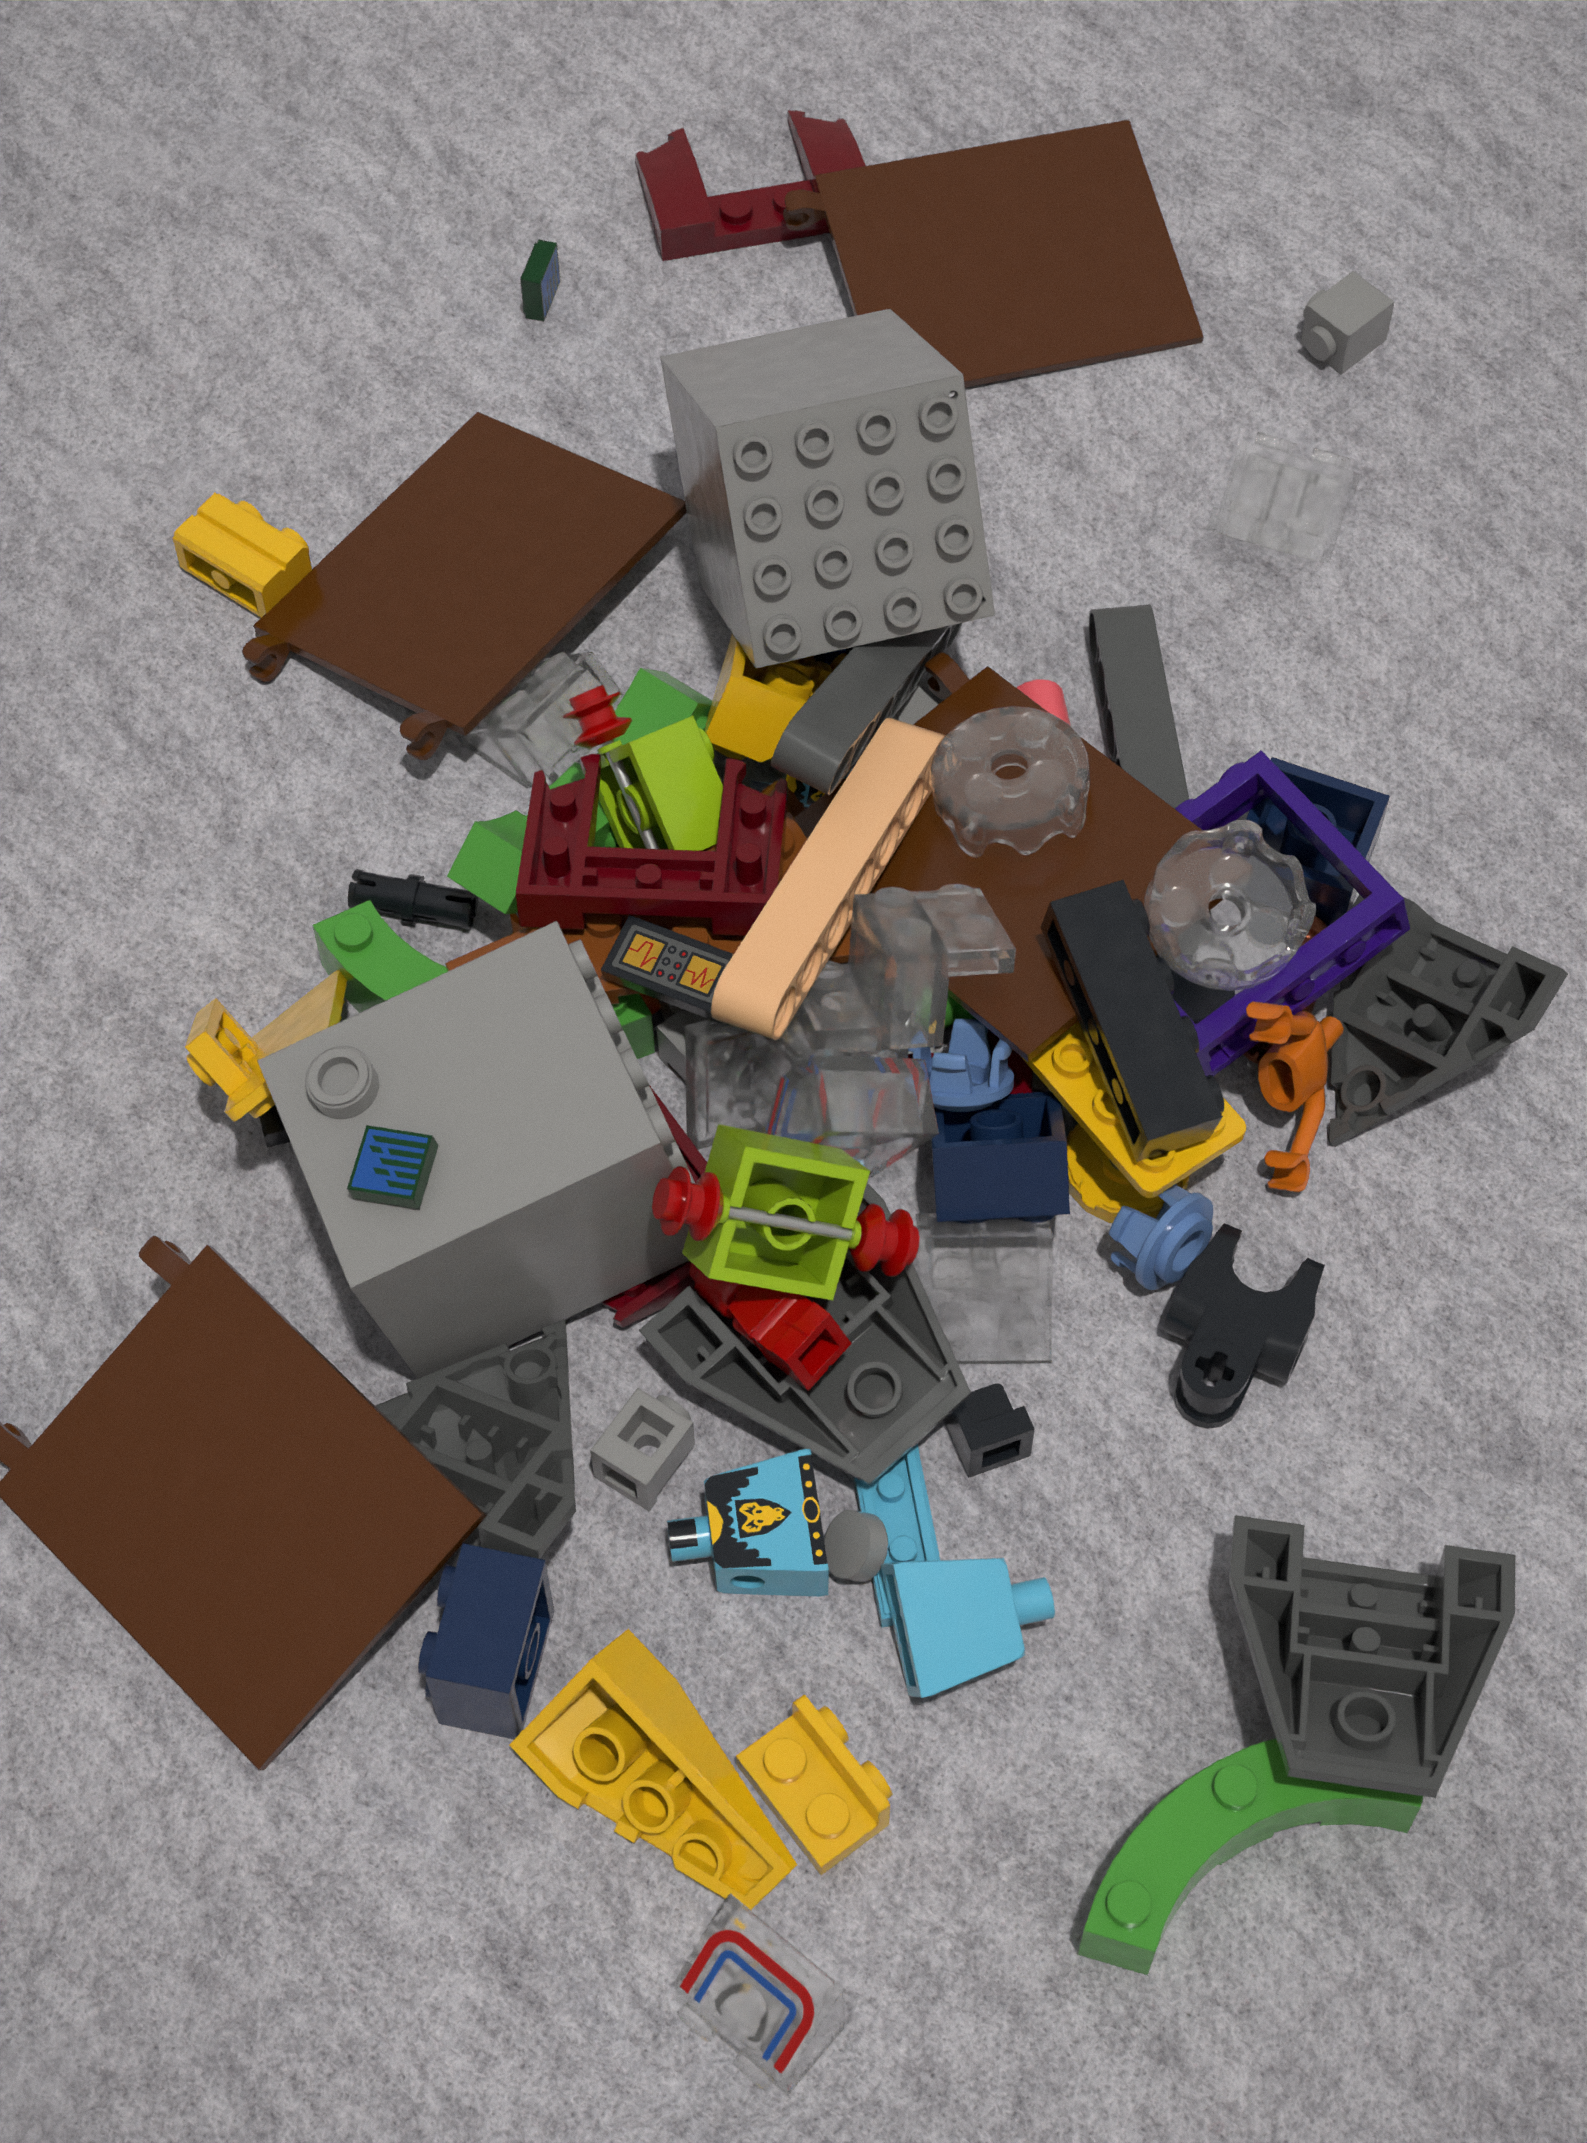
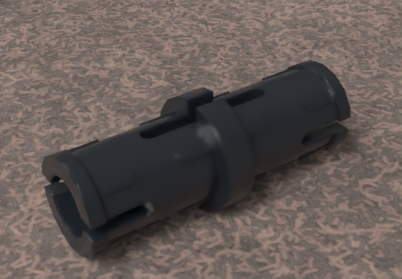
[348,869,478,930]

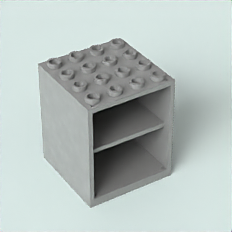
[660,309,995,668]
[257,921,695,1378]

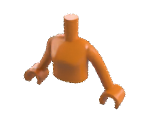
[1246,1001,1344,1192]

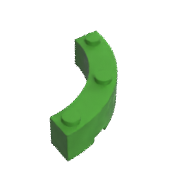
[447,668,712,915]
[312,900,655,1059]
[1077,1738,1423,1976]

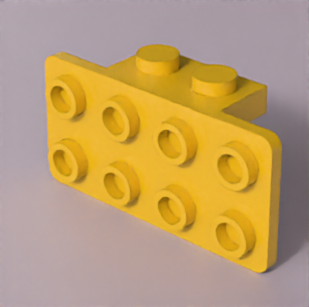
[185,970,347,1122]
[1022,1021,1246,1198]

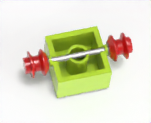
[562,685,723,851]
[652,1124,919,1301]

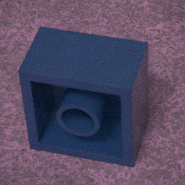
[1229,757,1390,926]
[929,1091,1070,1227]
[418,1543,555,1740]

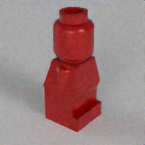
[689,1263,852,1391]

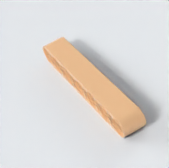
[711,718,949,1040]

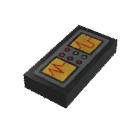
[601,915,734,1023]

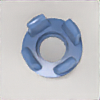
[907,1019,1014,1112]
[1109,1184,1214,1290]

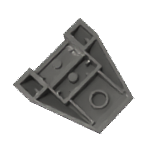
[639,1183,971,1486]
[1229,1515,1516,1798]

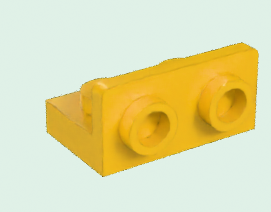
[736,1694,892,1876]

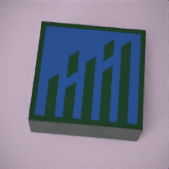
[520,239,561,322]
[347,1125,439,1209]

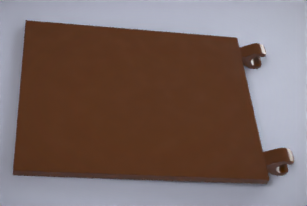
[783,119,1204,387]
[242,412,687,760]
[761,652,1252,1062]
[0,1236,487,1770]

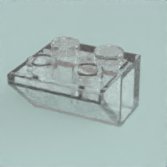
[455,652,624,788]
[916,1213,1053,1364]

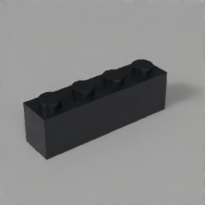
[1040,880,1224,1162]

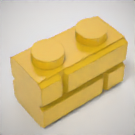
[173,493,312,617]

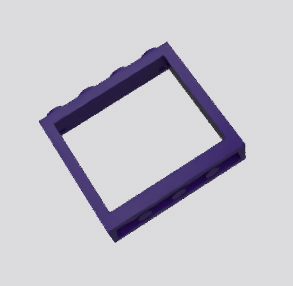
[1174,750,1410,1076]

